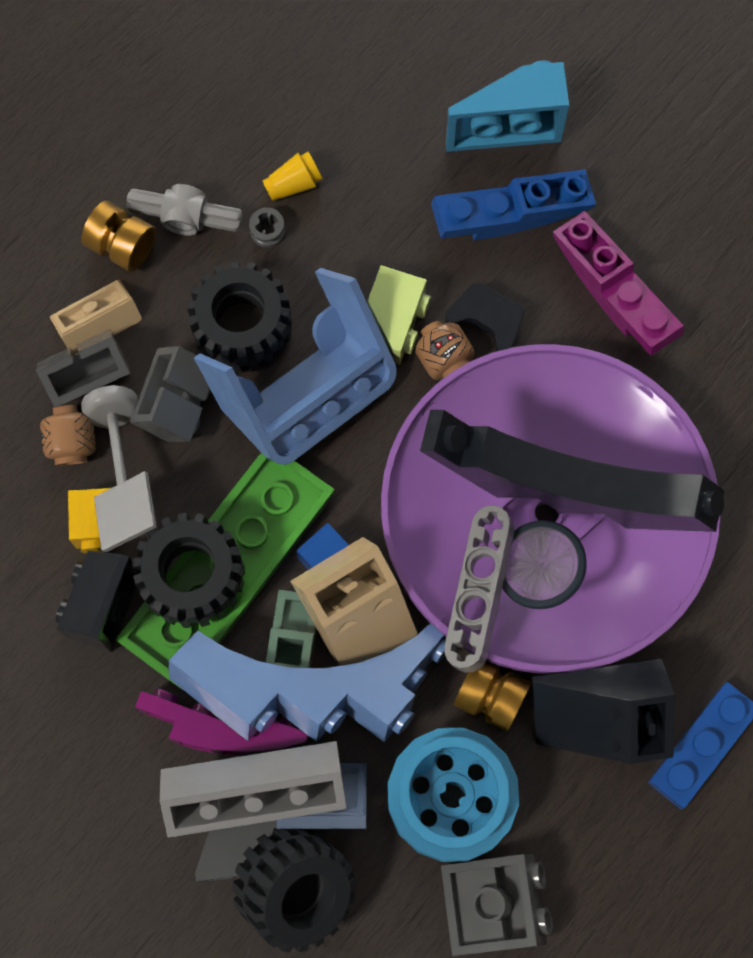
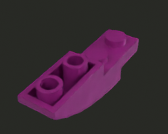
[553,211,684,356]
[135,688,311,756]

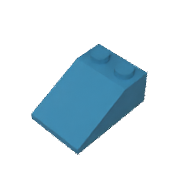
[446,60,569,152]

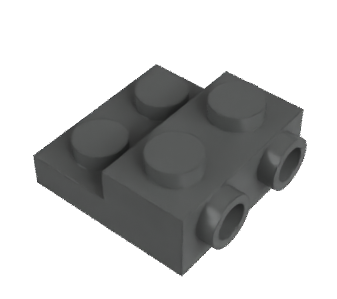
[441,854,553,956]

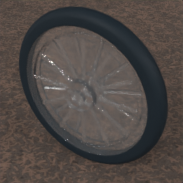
[502,520,587,609]

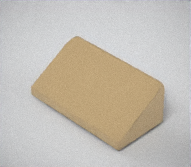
[50,279,142,355]

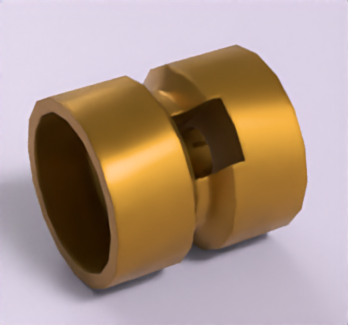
[81,200,157,272]
[453,660,531,732]

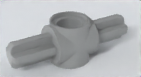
[126,184,242,236]

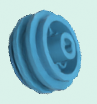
[388,728,519,862]

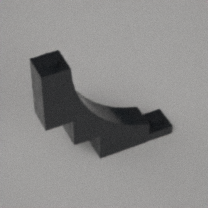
[420,410,724,532]

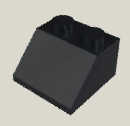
[55,550,137,652]

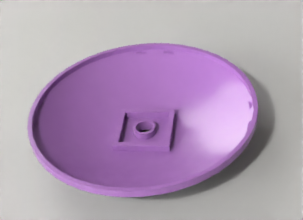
[381,344,720,674]

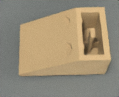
[290,537,418,666]

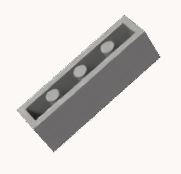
[160,741,347,838]

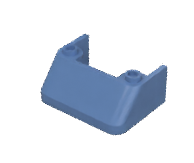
[194,268,396,465]

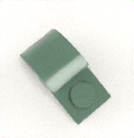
[266,590,316,668]

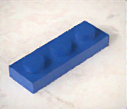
[647,681,753,810]

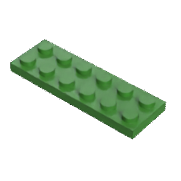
[115,453,335,691]

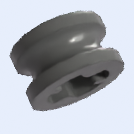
[249,207,285,248]

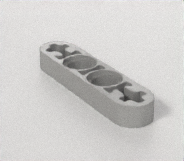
[444,505,514,673]

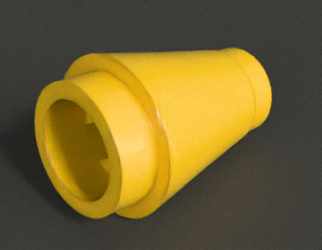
[262,151,323,201]

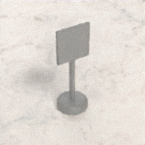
[81,385,157,552]

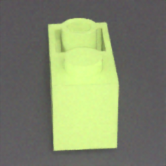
[368,265,431,365]

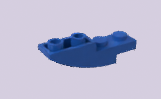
[431,169,596,241]

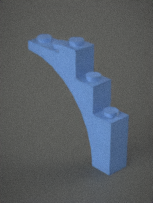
[169,623,446,742]

